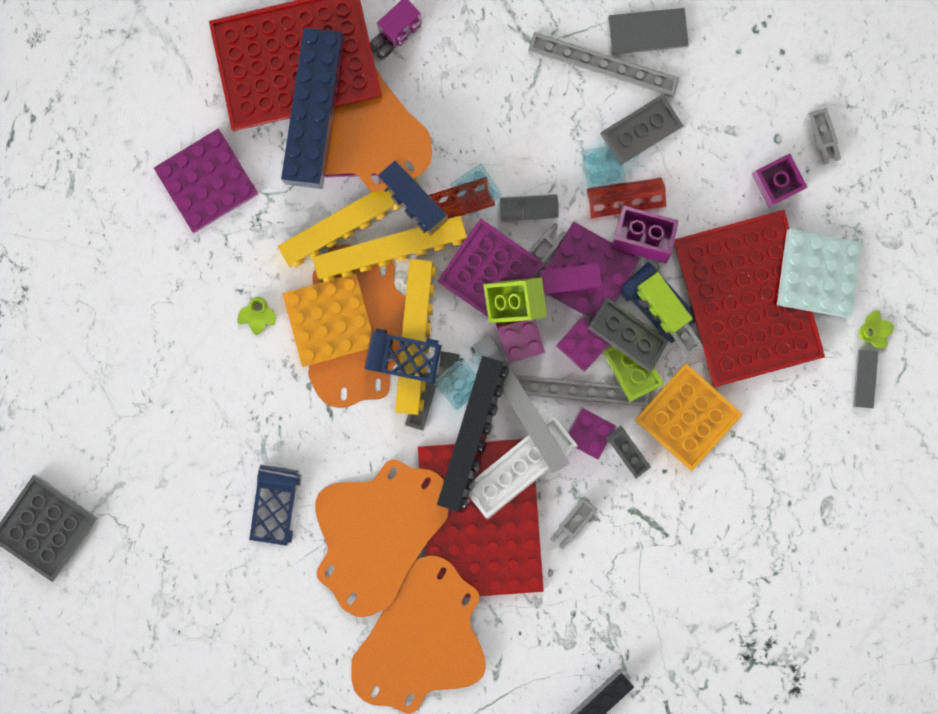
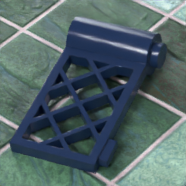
[619,262,695,344]
[364,328,442,383]
[249,464,302,546]

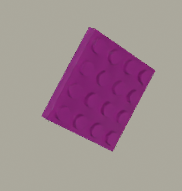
[153,128,259,233]
[437,218,544,317]
[548,221,640,319]

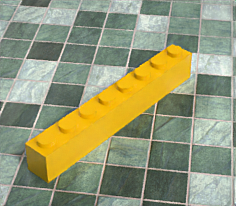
[277,170,420,268]
[312,216,467,283]
[395,259,437,415]

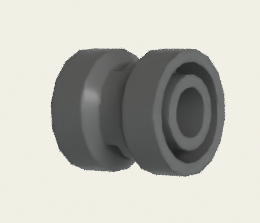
[370,33,395,60]

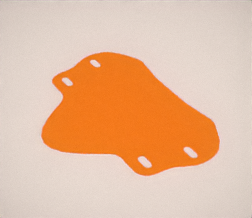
[325,68,432,192]
[308,244,432,408]
[315,459,448,617]
[351,556,486,714]

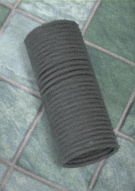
[500,194,559,221]

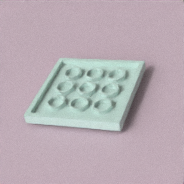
[777,229,862,318]

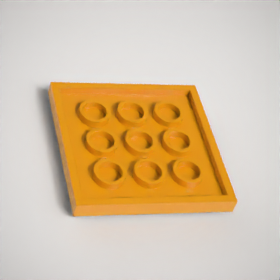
[282,273,372,367]
[634,363,743,471]

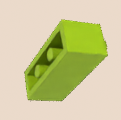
[637,272,692,334]

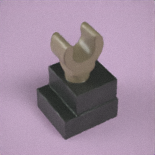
[439,351,460,384]

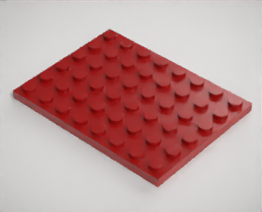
[209,0,382,132]
[674,209,825,387]
[418,439,544,598]

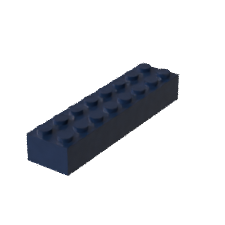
[281,28,345,189]

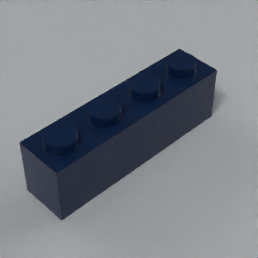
[378,161,448,236]

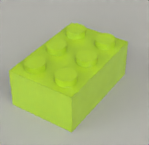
[484,277,547,323]

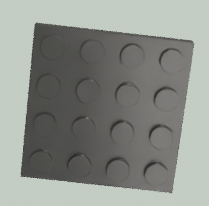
[0,475,98,582]

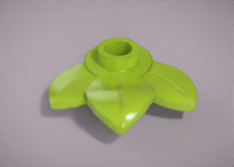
[237,297,276,335]
[858,310,894,349]

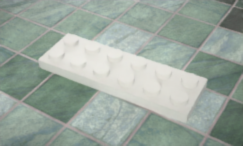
[469,415,578,519]

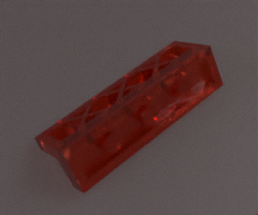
[428,176,495,219]
[586,177,666,219]

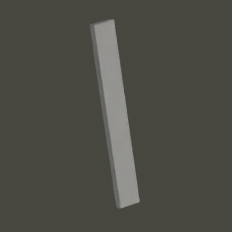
[528,32,679,97]
[474,334,570,474]
[515,375,649,406]

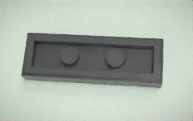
[853,349,878,408]
[405,372,439,431]
[606,425,651,479]

